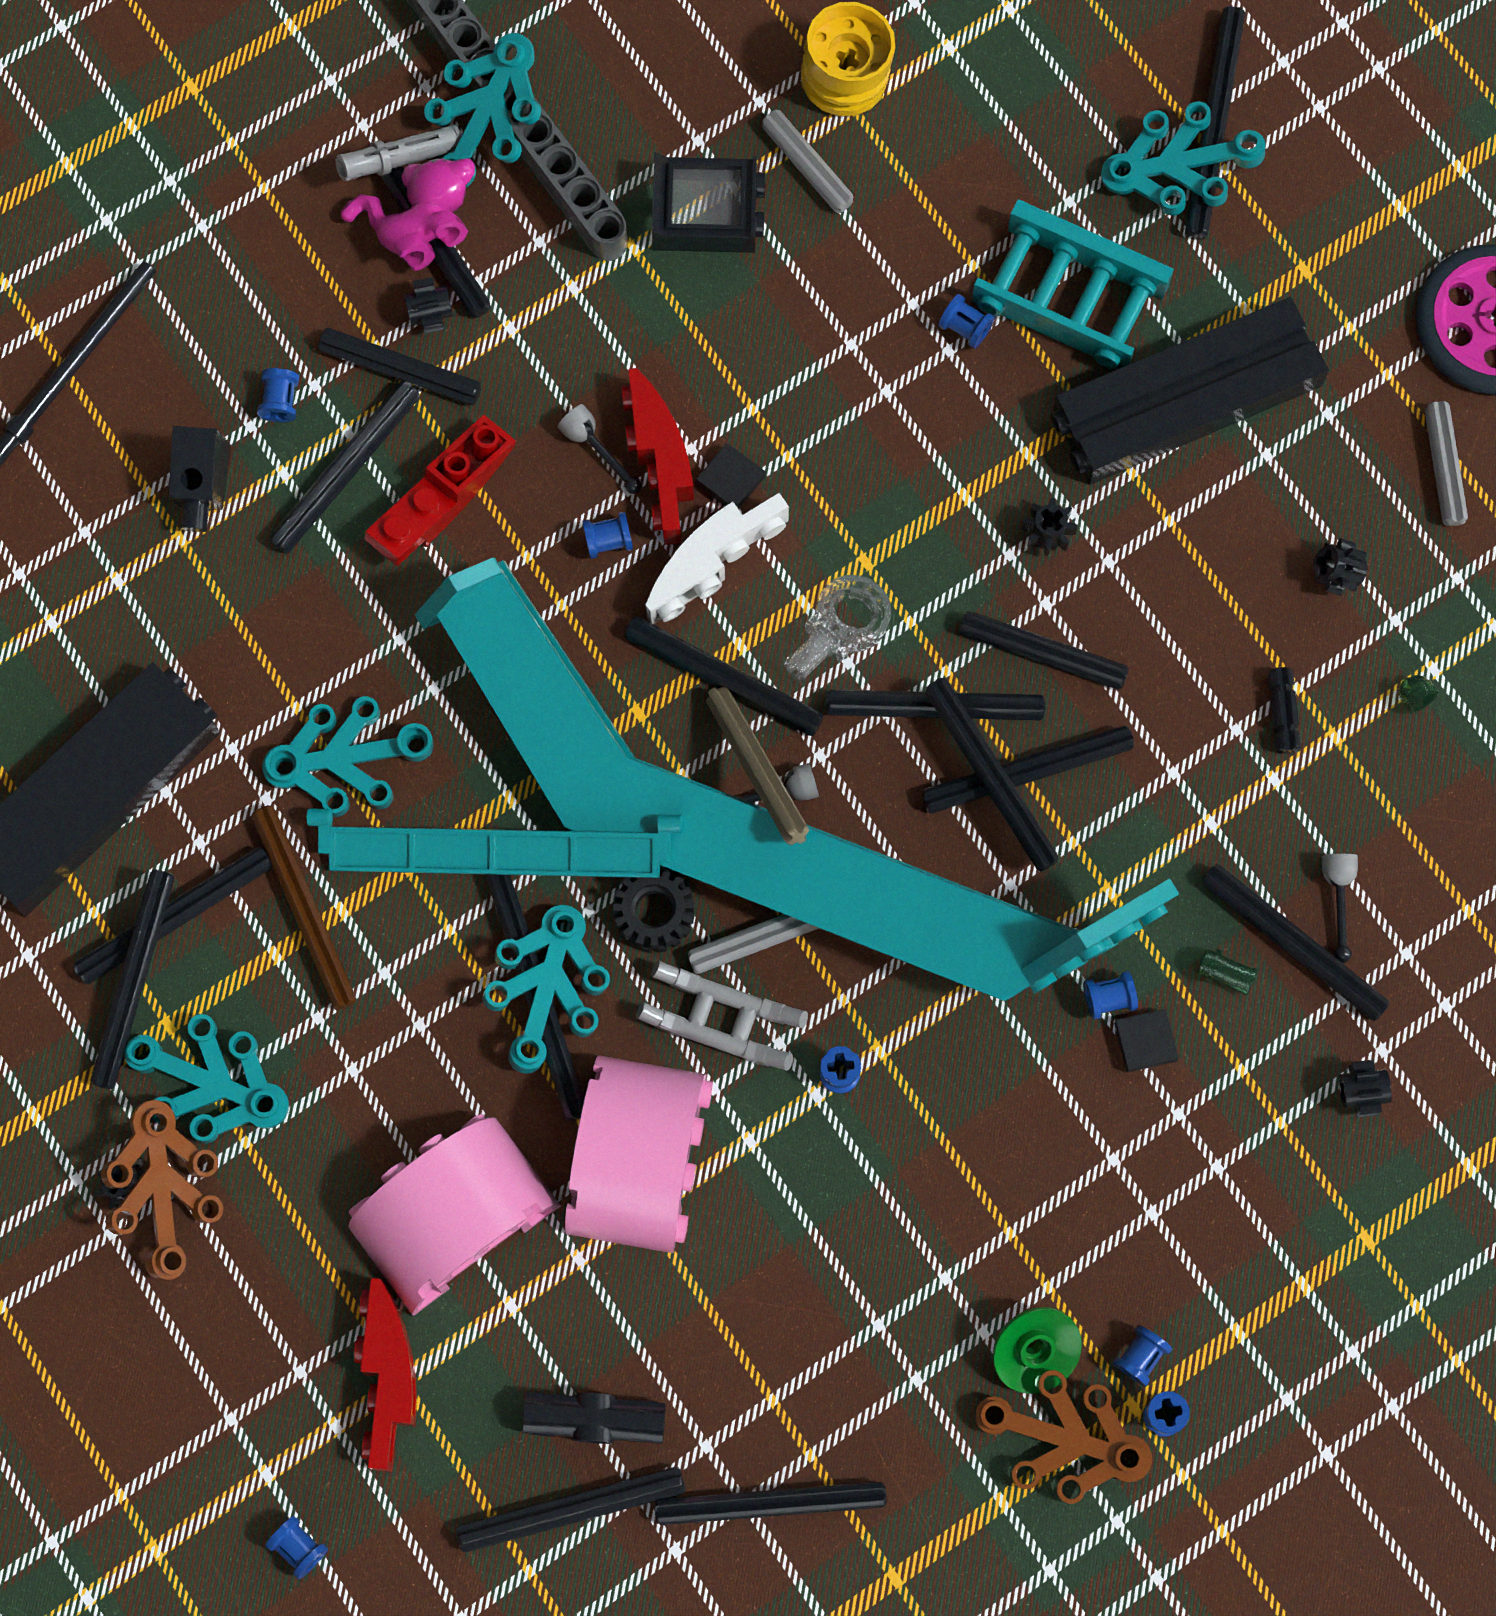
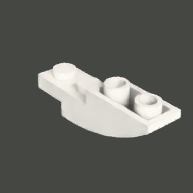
[646,493,789,624]

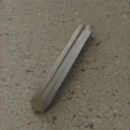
[706,686,809,845]

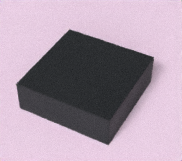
[696,443,766,509]
[1114,1009,1179,1073]

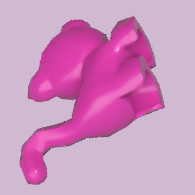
[341,158,475,271]

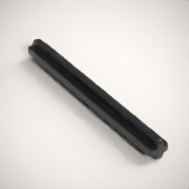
[1185,6,1245,240]
[485,874,585,1121]

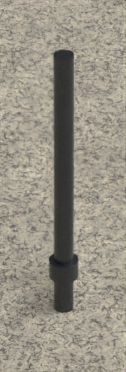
[0,261,156,467]

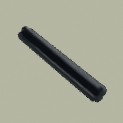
[318,328,481,405]
[959,611,1129,690]

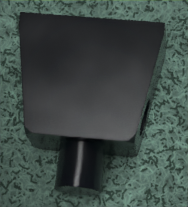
[169,426,231,532]

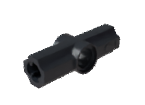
[523,1392,666,1444]

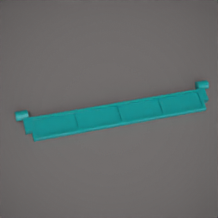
[307,808,683,878]

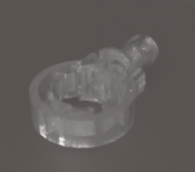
[783,575,891,681]

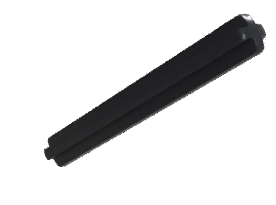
[380,141,491,318]
[269,380,420,554]
[625,616,823,736]
[925,678,1059,872]
[826,689,1045,720]
[922,725,1134,813]
[73,847,273,984]
[1202,864,1390,1021]
[90,869,174,1089]
[457,1467,685,1553]
[655,1482,887,1525]

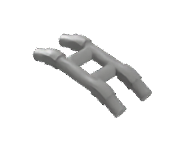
[636,960,808,1071]

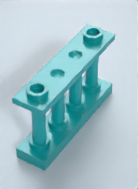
[972,199,1174,369]

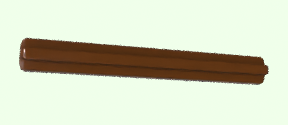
[252,805,356,1010]

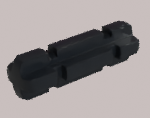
[1268,667,1301,754]

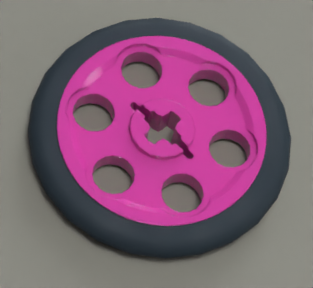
[1415,244,1496,395]

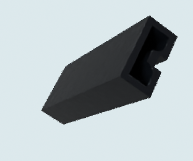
[1050,297,1329,485]
[0,662,220,917]

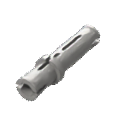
[336,124,462,182]

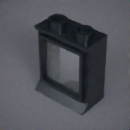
[652,152,765,253]

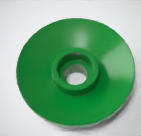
[992,1307,1082,1394]

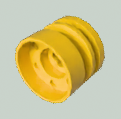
[801,2,895,116]

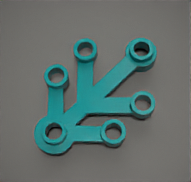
[424,33,541,187]
[1101,101,1266,216]
[262,696,434,817]
[482,905,610,1074]
[124,1014,289,1144]

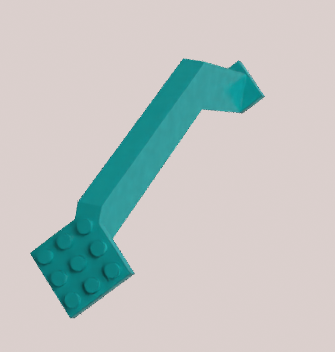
[415,558,1179,1001]

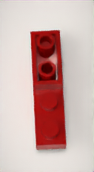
[621,368,694,545]
[365,415,516,566]
[354,1278,417,1472]

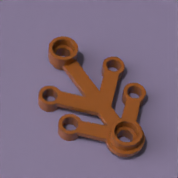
[101,1100,223,1280]
[975,1370,1152,1504]

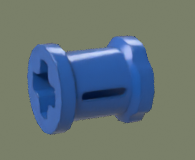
[938,294,995,349]
[257,368,299,423]
[582,512,633,559]
[1083,971,1138,1020]
[820,1046,861,1094]
[1113,1325,1173,1387]
[1143,1391,1189,1437]
[265,1516,328,1580]

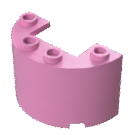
[565,1055,713,1253]
[348,1114,561,1316]

